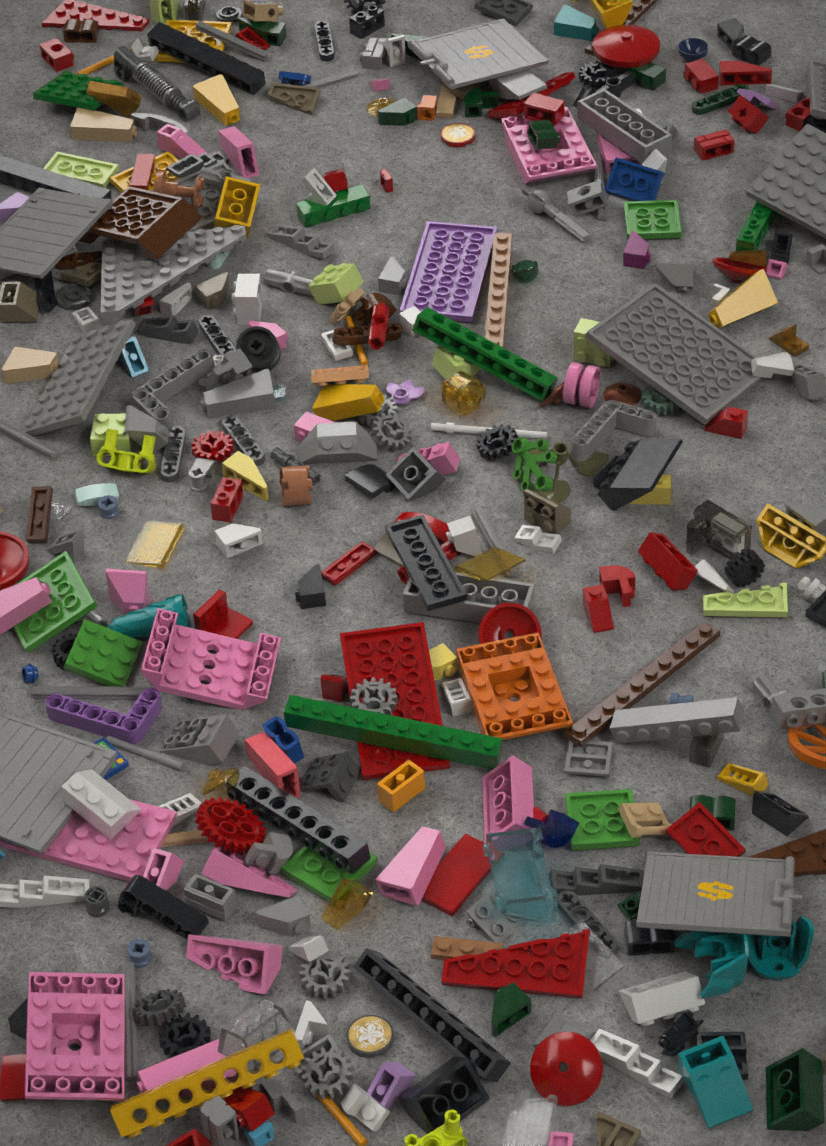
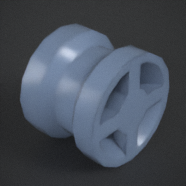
[98,495,119,519]
[127,939,152,968]

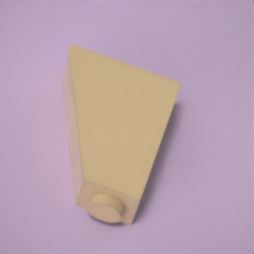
[1,346,59,384]

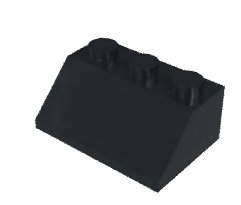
[398,1057,490,1134]

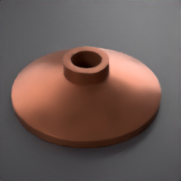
[539,381,565,407]
[603,382,641,406]

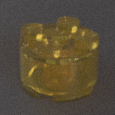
[441,371,486,416]

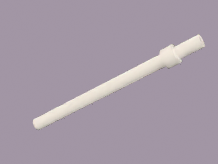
[431,422,547,440]

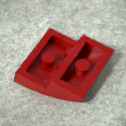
[0,1054,31,1101]

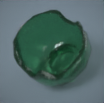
[511,260,539,283]

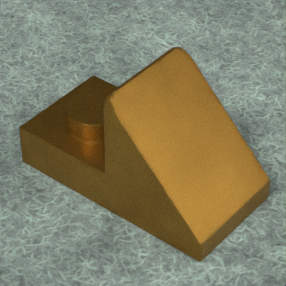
[769,324,809,357]

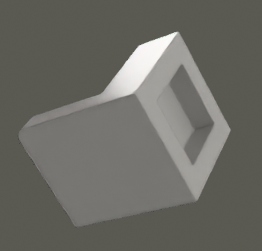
[806,244,826,274]

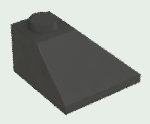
[385,447,446,501]

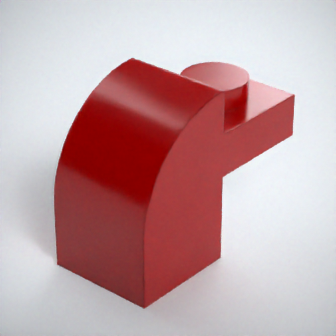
[599,565,636,607]

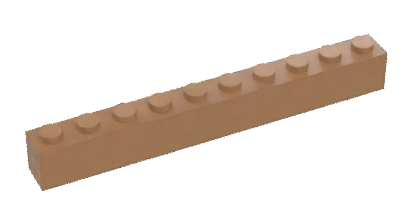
[485,233,512,348]

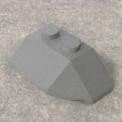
[299,422,378,464]

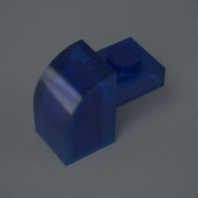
[524,809,579,848]

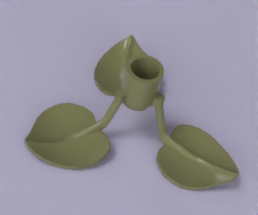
[523,442,609,503]

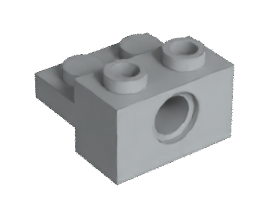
[205,348,253,391]

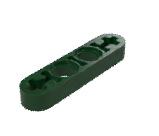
[692,84,749,115]

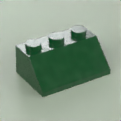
[766,1048,825,1131]

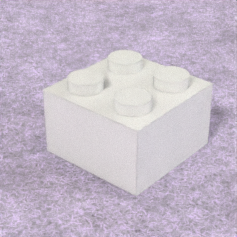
[232,274,263,325]

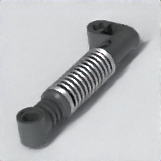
[114,46,200,122]

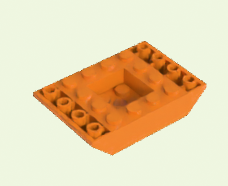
[456,633,573,740]

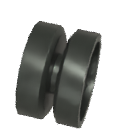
[236,326,281,373]

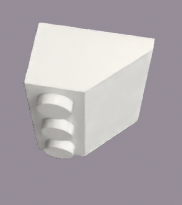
[61,769,141,840]
[619,971,705,1026]

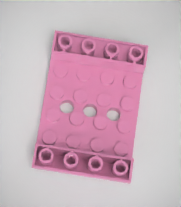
[141,608,281,710]

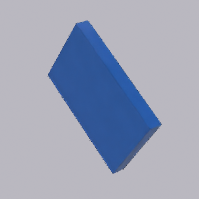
[605,157,665,201]

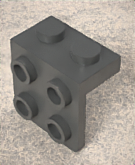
[299,752,361,802]

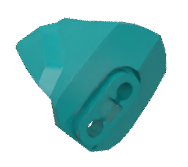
[747,915,814,981]
[674,931,749,999]

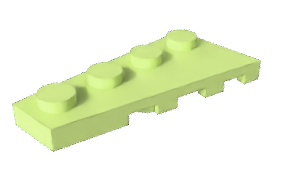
[703,582,788,618]

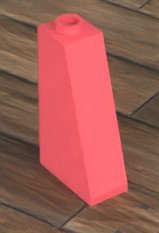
[245,732,300,798]

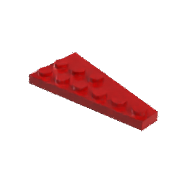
[487,72,576,120]
[441,929,590,999]

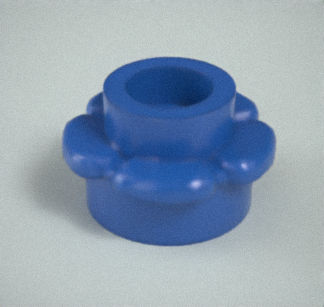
[22,663,39,683]

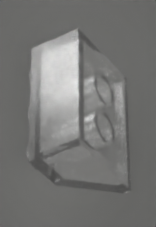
[218,998,295,1071]

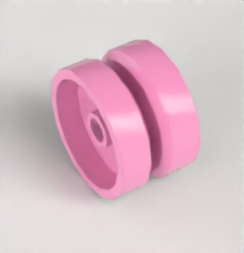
[563,362,601,408]

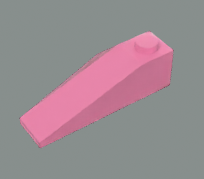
[201,846,297,898]
[186,934,283,994]

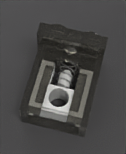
[686,499,752,560]

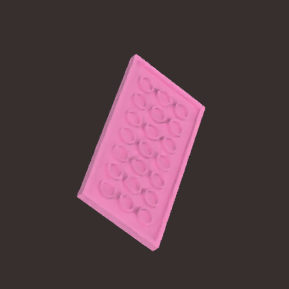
[0,799,177,882]

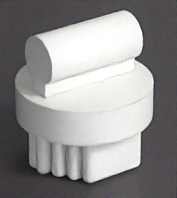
[798,577,826,603]

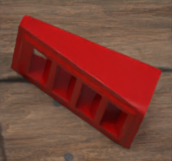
[236,27,270,51]

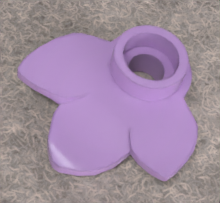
[386,379,425,405]

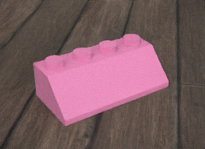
[482,755,535,846]

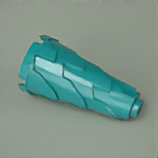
[108,594,191,639]

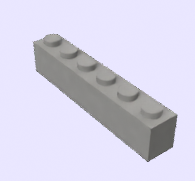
[610,697,745,744]

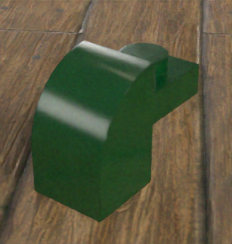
[465,88,498,118]

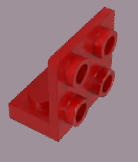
[193,589,253,639]

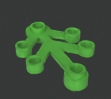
[512,437,557,492]

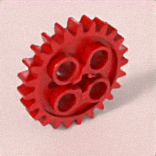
[195,797,266,855]

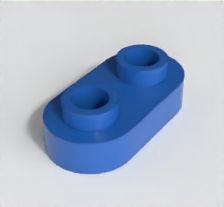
[278,71,312,85]

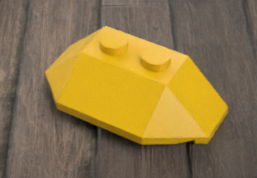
[756,503,826,568]

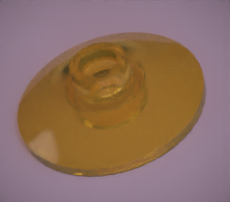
[367,98,396,117]
[200,768,238,795]

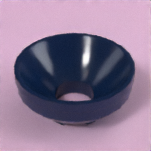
[678,38,708,61]

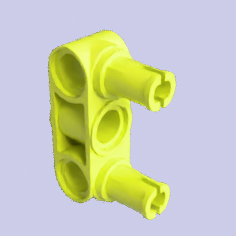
[97,429,156,474]
[404,1110,468,1146]

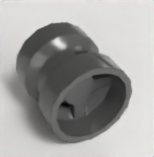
[84,886,109,917]

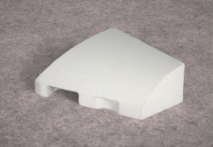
[751,352,794,378]

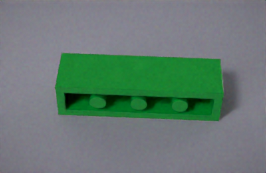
[296,184,371,227]

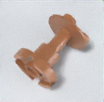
[153,171,205,211]

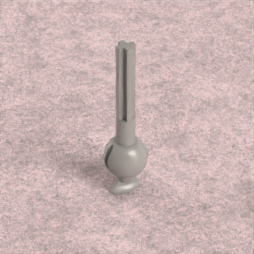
[521,186,591,243]

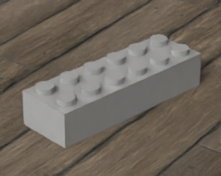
[577,89,672,163]
[403,572,535,623]

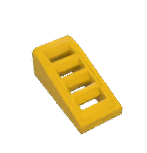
[717,763,768,797]

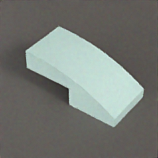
[74,483,120,507]

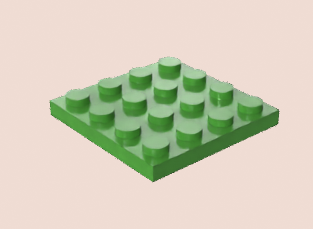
[14,551,98,653]

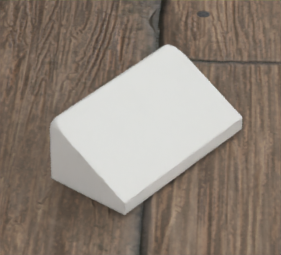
[765,84,803,102]

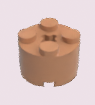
[279,465,312,506]

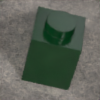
[378,98,418,126]
[491,982,532,1037]

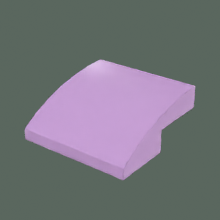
[737,89,780,110]

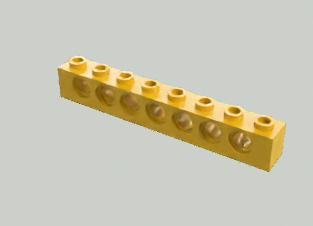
[110,1028,304,1138]

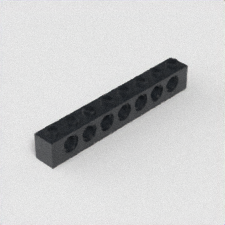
[225,766,371,874]
[353,948,511,1082]

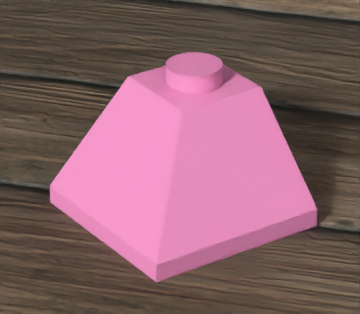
[105,568,151,615]

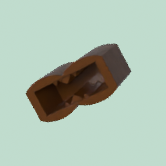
[63,19,99,43]

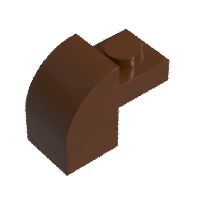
[351,293,397,326]

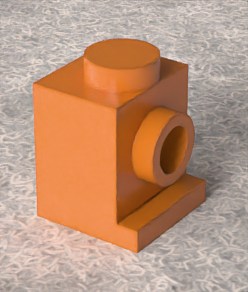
[417,95,437,121]

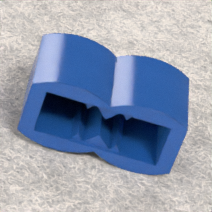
[263,716,304,764]

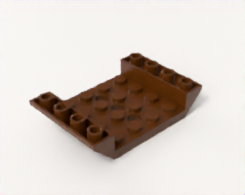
[78,186,202,260]

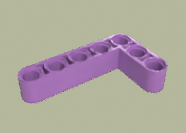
[45,687,162,744]

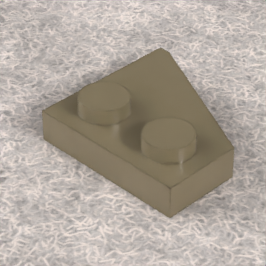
[597,1111,641,1146]

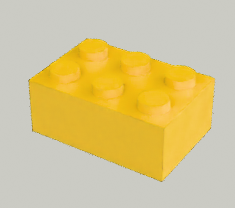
[213,176,261,239]

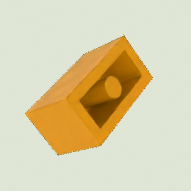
[377,760,425,813]

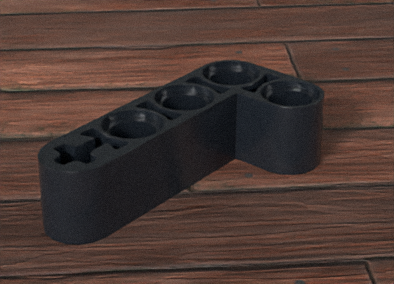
[117,875,209,939]

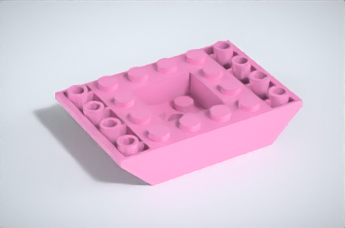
[501,107,597,184]
[25,972,125,1101]

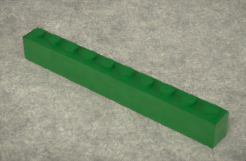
[284,695,502,770]

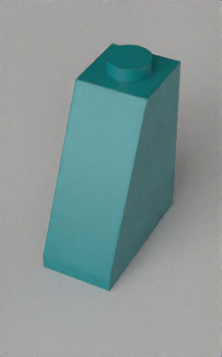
[554,5,599,41]

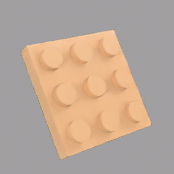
[311,365,369,386]

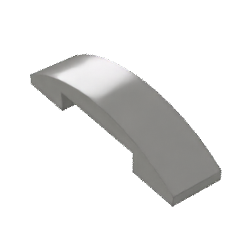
[131,113,189,136]

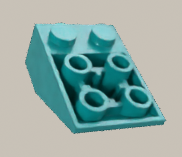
[677,1036,754,1129]

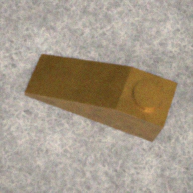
[86,81,142,118]

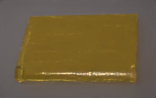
[125,521,185,569]
[454,547,526,581]

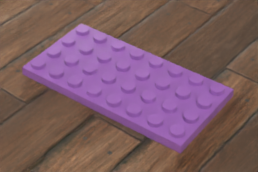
[399,221,498,322]

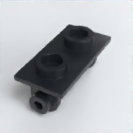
[658,1009,704,1055]

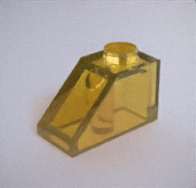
[321,878,373,930]

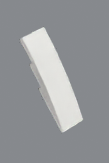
[0,876,89,908]
[590,1029,684,1099]

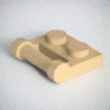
[618,802,672,838]

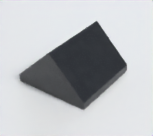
[752,790,809,837]

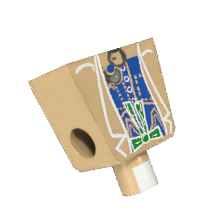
[243,0,284,21]

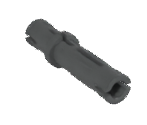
[270,447,321,485]

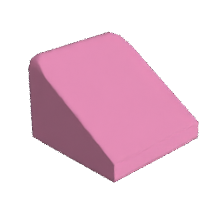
[371,78,390,92]
[766,259,788,280]

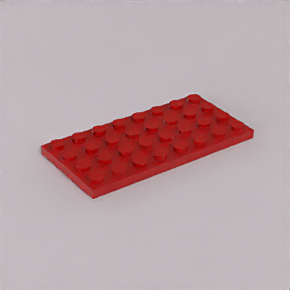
[340,622,450,780]

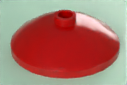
[712,257,767,283]
[478,603,542,644]
[530,1032,603,1106]

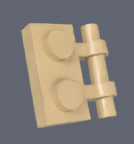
[330,288,365,324]

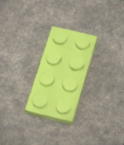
[43,152,119,188]

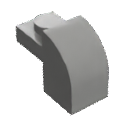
[245,832,293,874]

